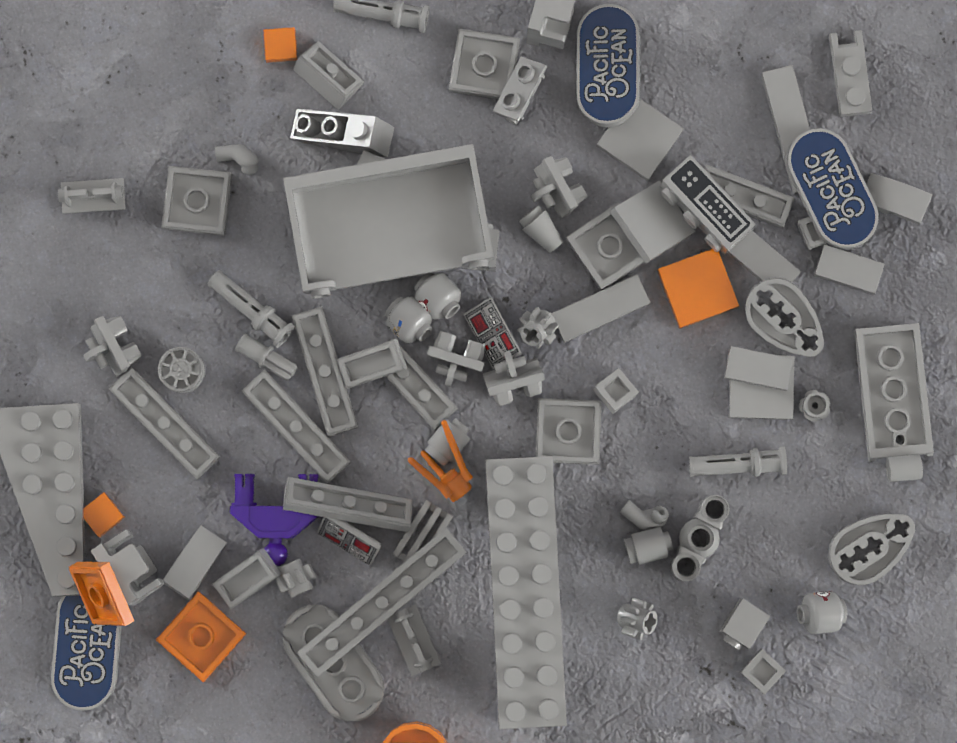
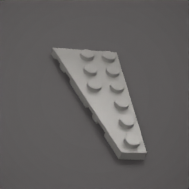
[0,403,86,597]

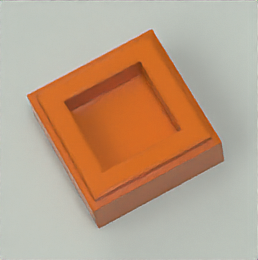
[263,27,298,63]
[83,492,125,537]

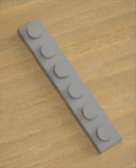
[297,528,467,678]

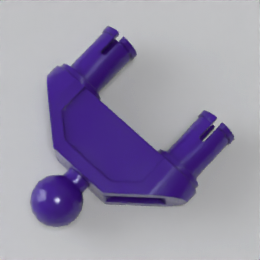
[230,474,319,567]

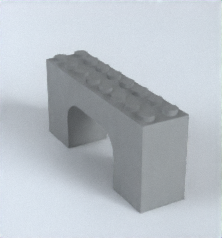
[485,456,567,729]

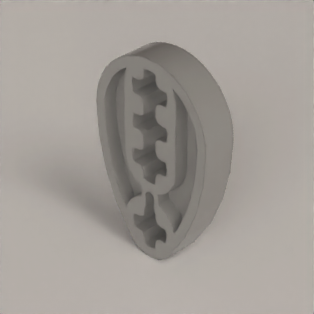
[745,277,824,357]
[828,514,915,585]

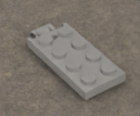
[854,323,934,482]

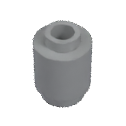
[424,418,470,466]
[624,527,673,565]

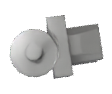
[531,156,587,219]
[84,316,141,378]
[427,331,485,387]
[482,350,545,406]

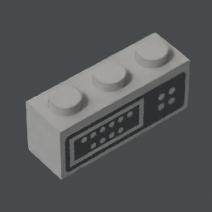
[660,155,756,255]

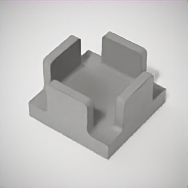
[527,0,575,49]
[90,530,165,606]

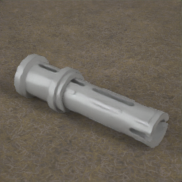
[333,0,430,33]
[207,270,295,348]
[689,446,787,477]

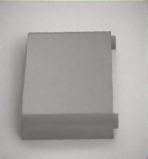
[283,144,494,299]

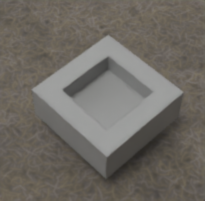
[593,368,639,414]
[740,649,786,695]

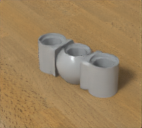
[669,495,730,582]

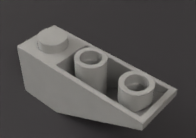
[290,109,394,157]

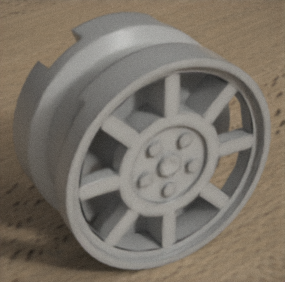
[158,347,205,393]

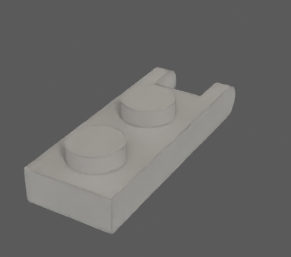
[829,30,872,117]

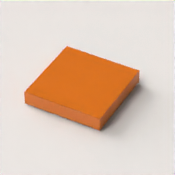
[657,249,739,329]
[69,562,134,626]
[156,591,247,682]

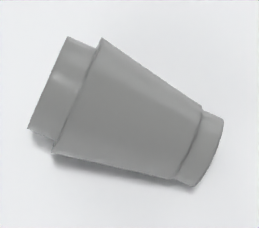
[519,205,564,253]

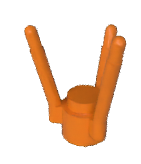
[408,420,473,502]

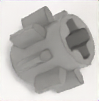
[517,307,559,349]
[275,559,317,598]
[617,598,658,640]

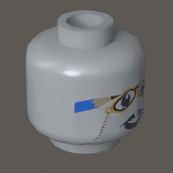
[385,296,433,344]

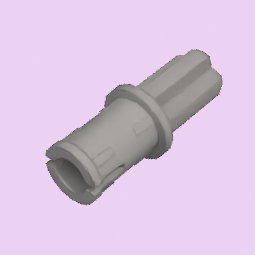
[235,333,297,381]

